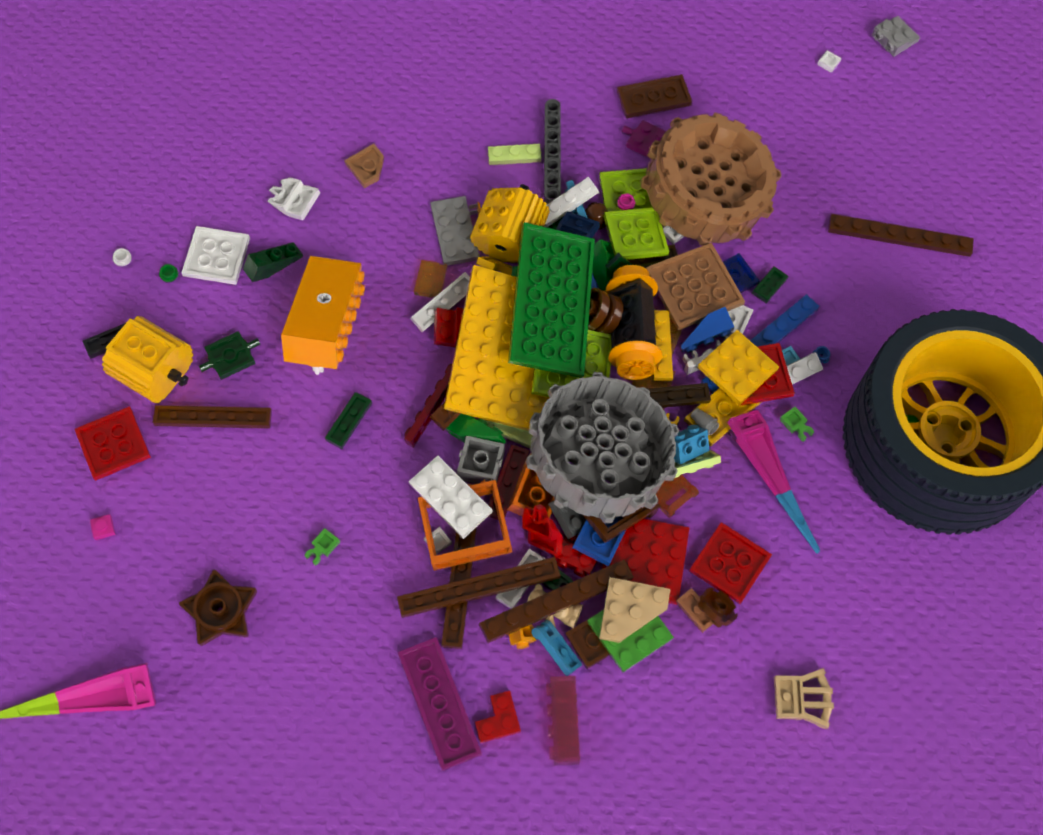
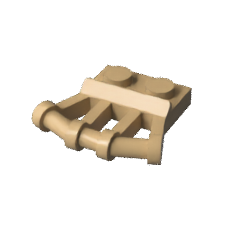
[774,668,834,729]

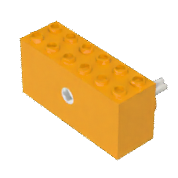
[281,256,365,375]

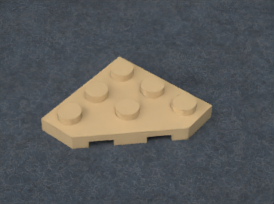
[599,577,670,643]

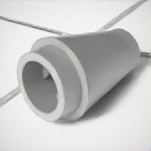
[691,408,720,435]

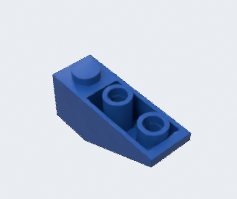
[681,307,734,353]

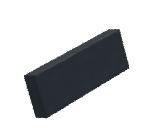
[83,323,126,359]

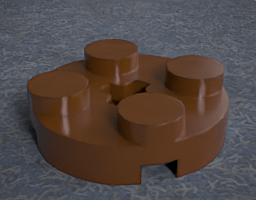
[698,588,738,627]

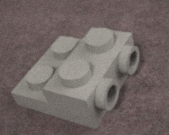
[872,16,920,57]

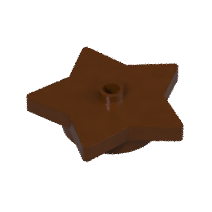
[179,570,257,646]

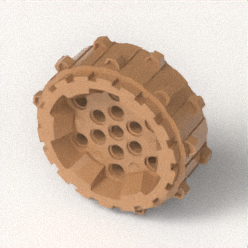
[640,113,781,246]

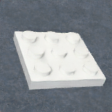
[182,226,250,285]

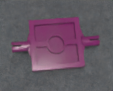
[622,120,666,159]

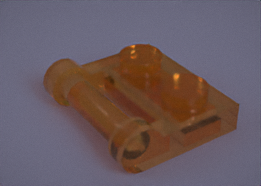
[656,474,699,518]

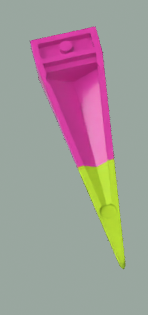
[0,663,156,719]

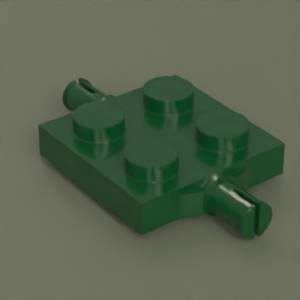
[198,331,261,380]

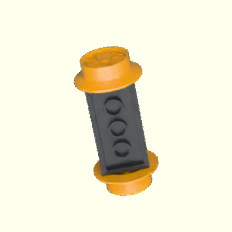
[606,265,662,380]

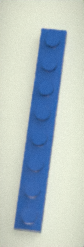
[701,294,820,394]

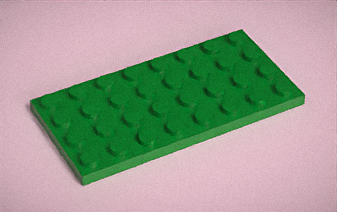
[508,222,595,378]

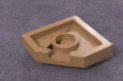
[345,144,384,189]

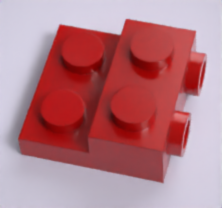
[434,307,464,348]
[554,534,597,578]

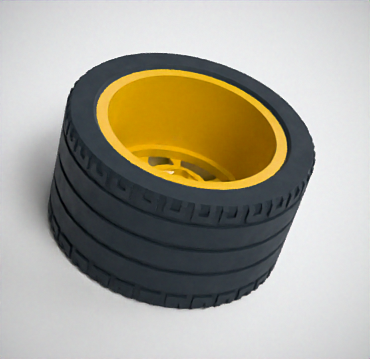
[843,309,1043,535]

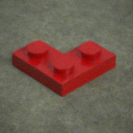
[475,690,521,744]

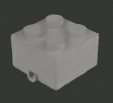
[457,436,505,484]

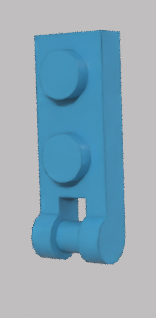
[532,620,583,677]

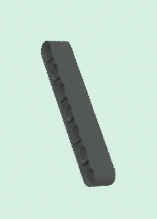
[544,99,561,204]

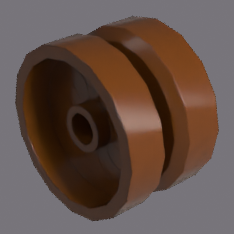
[588,288,623,334]

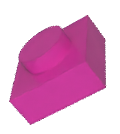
[90,514,115,540]

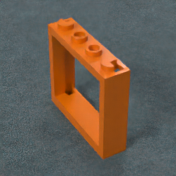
[418,480,512,571]

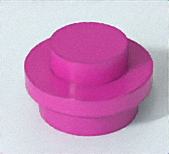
[617,193,635,210]

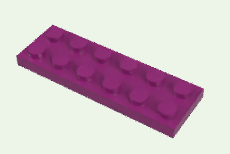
[398,637,482,771]

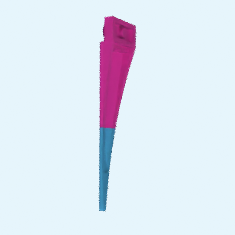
[727,410,820,553]

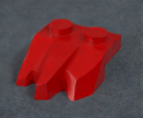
[522,504,563,557]

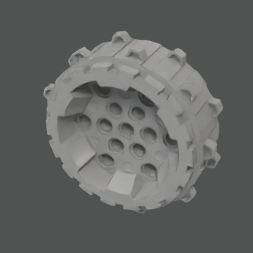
[526,372,679,523]

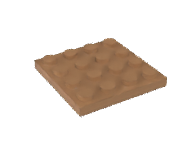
[646,242,745,330]

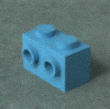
[674,425,710,465]

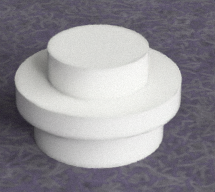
[113,248,132,266]

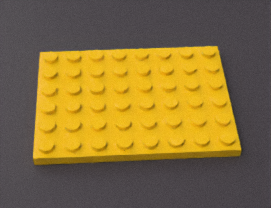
[443,265,550,431]

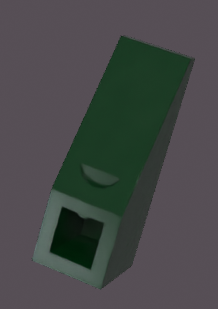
[243,242,303,282]

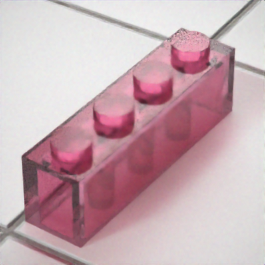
[546,676,580,766]

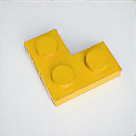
[476,256,513,275]

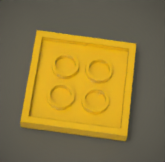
[697,330,779,405]

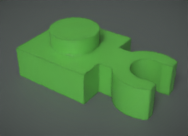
[779,407,814,442]
[305,528,340,565]

